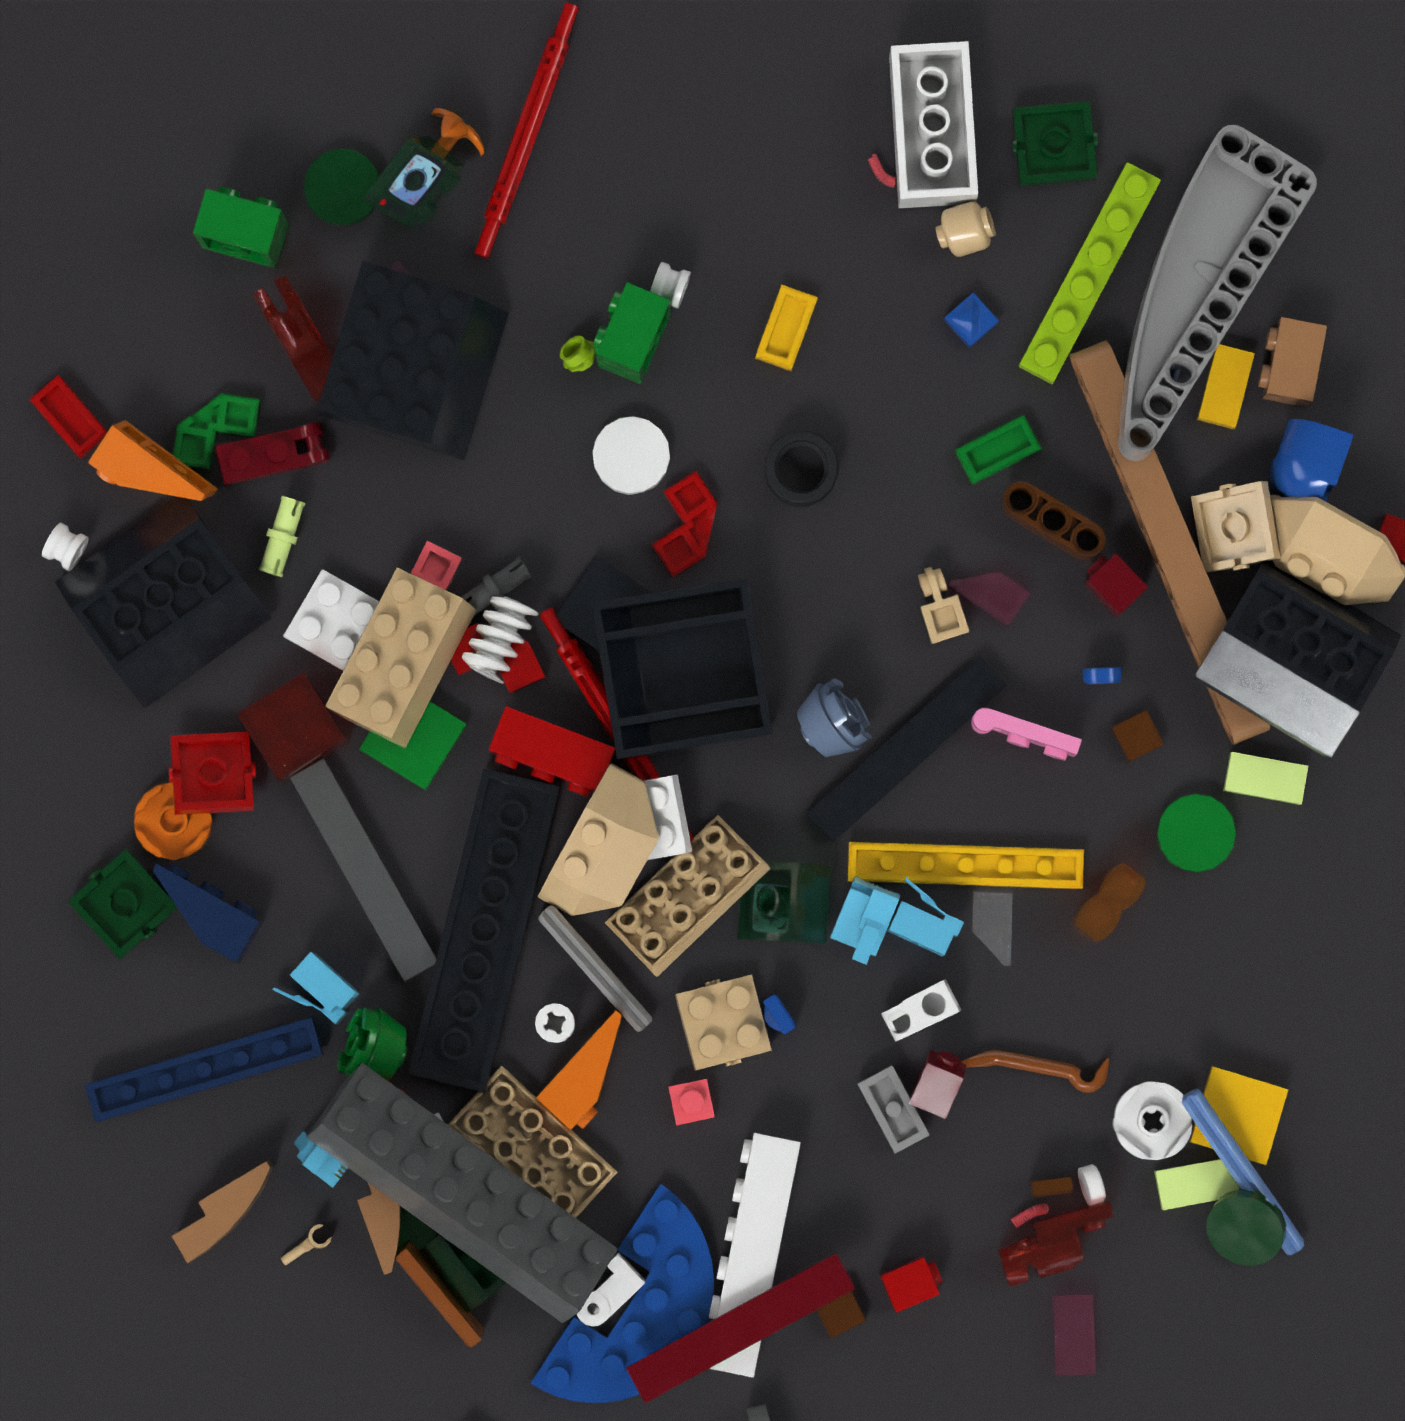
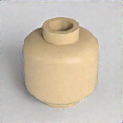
[936,201,996,257]

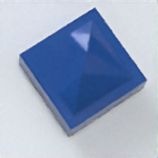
[944,293,999,349]
[763,994,796,1035]

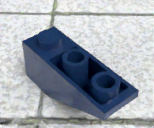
[153,862,263,963]

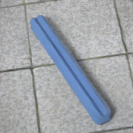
[1182,1089,1304,1255]

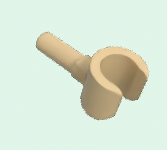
[280,1224,332,1266]

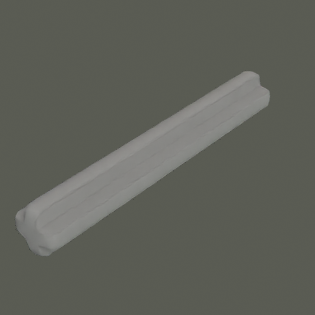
[538,905,652,1032]

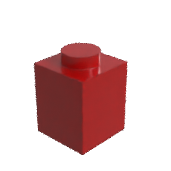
[879,1256,943,1313]

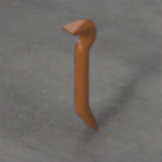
[961,1050,1110,1093]

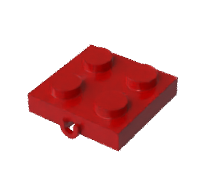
[168,732,256,815]

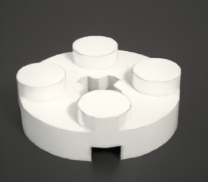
[1112,1081,1192,1160]

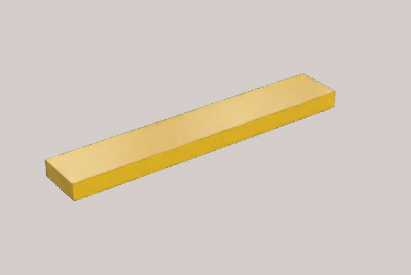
[848,842,1084,889]

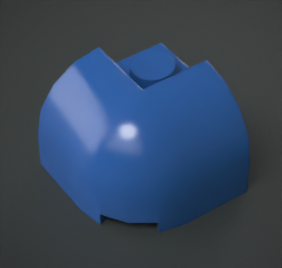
[1269,419,1354,503]

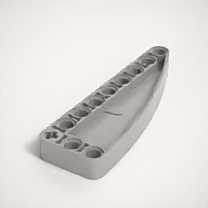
[1118,125,1317,461]

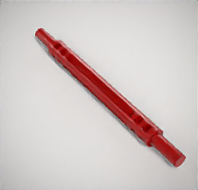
[474,3,579,259]
[539,607,694,842]

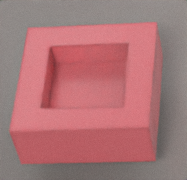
[411,541,463,591]
[668,1079,715,1125]

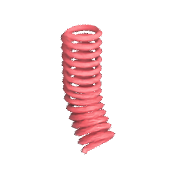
[868,154,896,188]
[1011,1203,1049,1228]

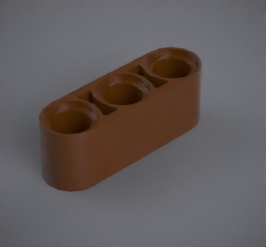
[1001,481,1106,561]

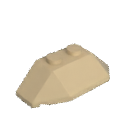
[1270,495,1405,605]
[538,763,659,916]

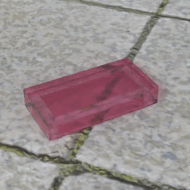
[1052,1294,1096,1376]

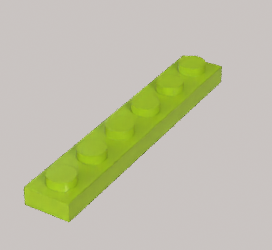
[1018,162,1161,385]

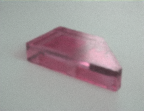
[948,571,1030,626]

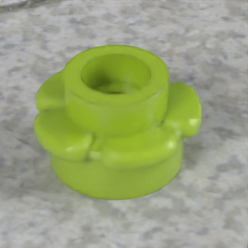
[560,336,595,372]

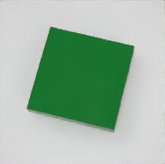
[359,701,467,791]

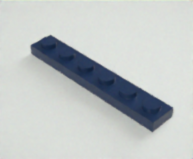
[85,1017,324,1123]

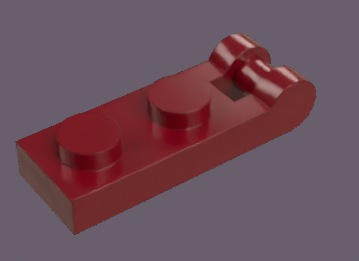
[215,422,331,486]

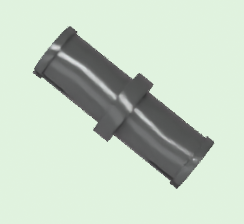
[461,556,533,616]

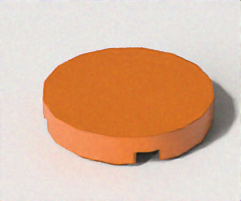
[134,783,213,860]

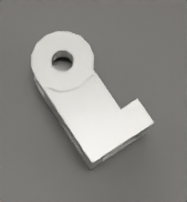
[881,979,962,1042]
[577,1252,646,1326]

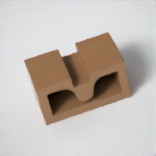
[1258,317,1327,408]

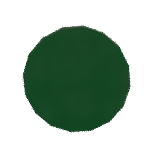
[303,148,381,226]
[1206,1189,1286,1266]

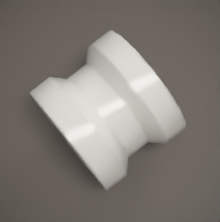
[650,262,691,309]
[42,523,89,571]
[535,1003,575,1043]

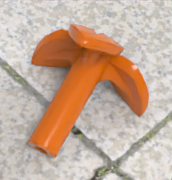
[428,108,485,171]

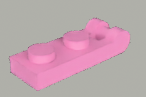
[971,708,1082,761]

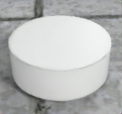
[1078,1164,1106,1206]

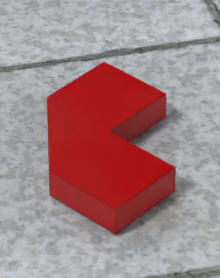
[652,471,717,578]
[451,623,546,694]

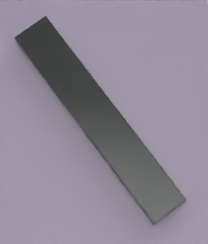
[290,758,437,982]

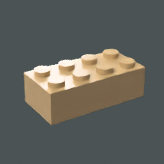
[325,568,476,748]

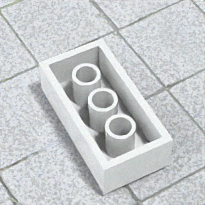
[889,41,978,208]

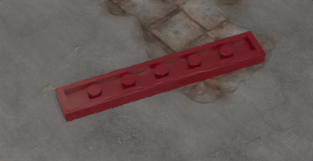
[626,1253,855,1403]

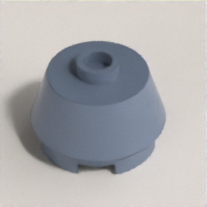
[797,678,872,757]

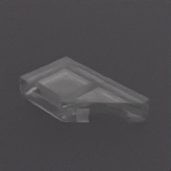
[972,892,1013,966]

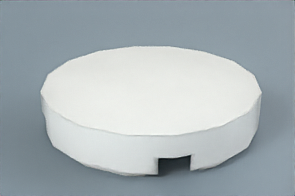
[593,416,670,495]

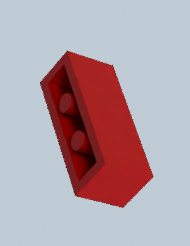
[489,706,616,798]

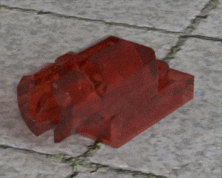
[253,276,333,402]
[998,1201,1114,1287]

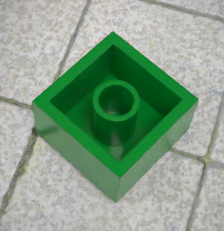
[193,186,289,269]
[592,282,671,384]

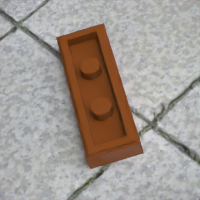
[396,1239,485,1348]

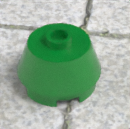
[337,1007,407,1081]

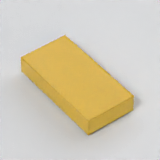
[755,284,818,372]
[1197,344,1255,429]

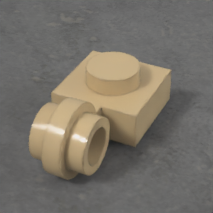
[918,567,969,644]

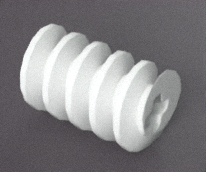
[462,596,539,684]

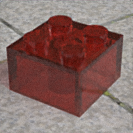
[237,673,349,784]

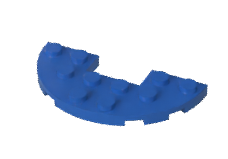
[530,1184,714,1403]

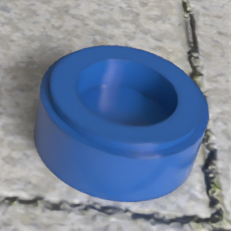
[1082,667,1122,684]

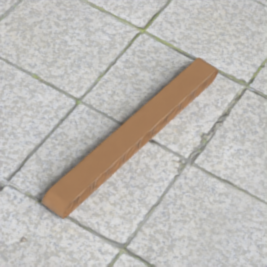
[1070,340,1270,745]

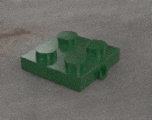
[1011,101,1098,187]
[67,849,178,960]

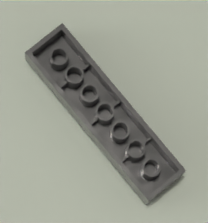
[306,1063,618,1323]

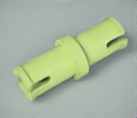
[258,496,306,577]

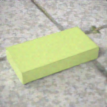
[1223,752,1308,805]
[1154,1159,1239,1210]

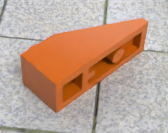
[88,420,218,501]
[536,1010,623,1130]

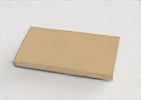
[605,815,771,977]
[449,1066,617,1218]

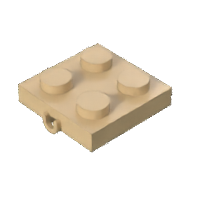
[1191,481,1281,573]
[675,974,772,1071]

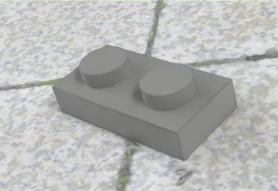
[858,1065,929,1154]

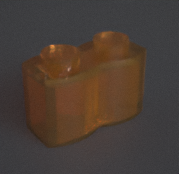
[1072,863,1146,943]

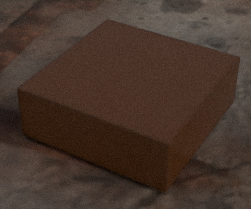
[1110,710,1164,763]
[1029,1176,1073,1197]
[817,1291,866,1339]

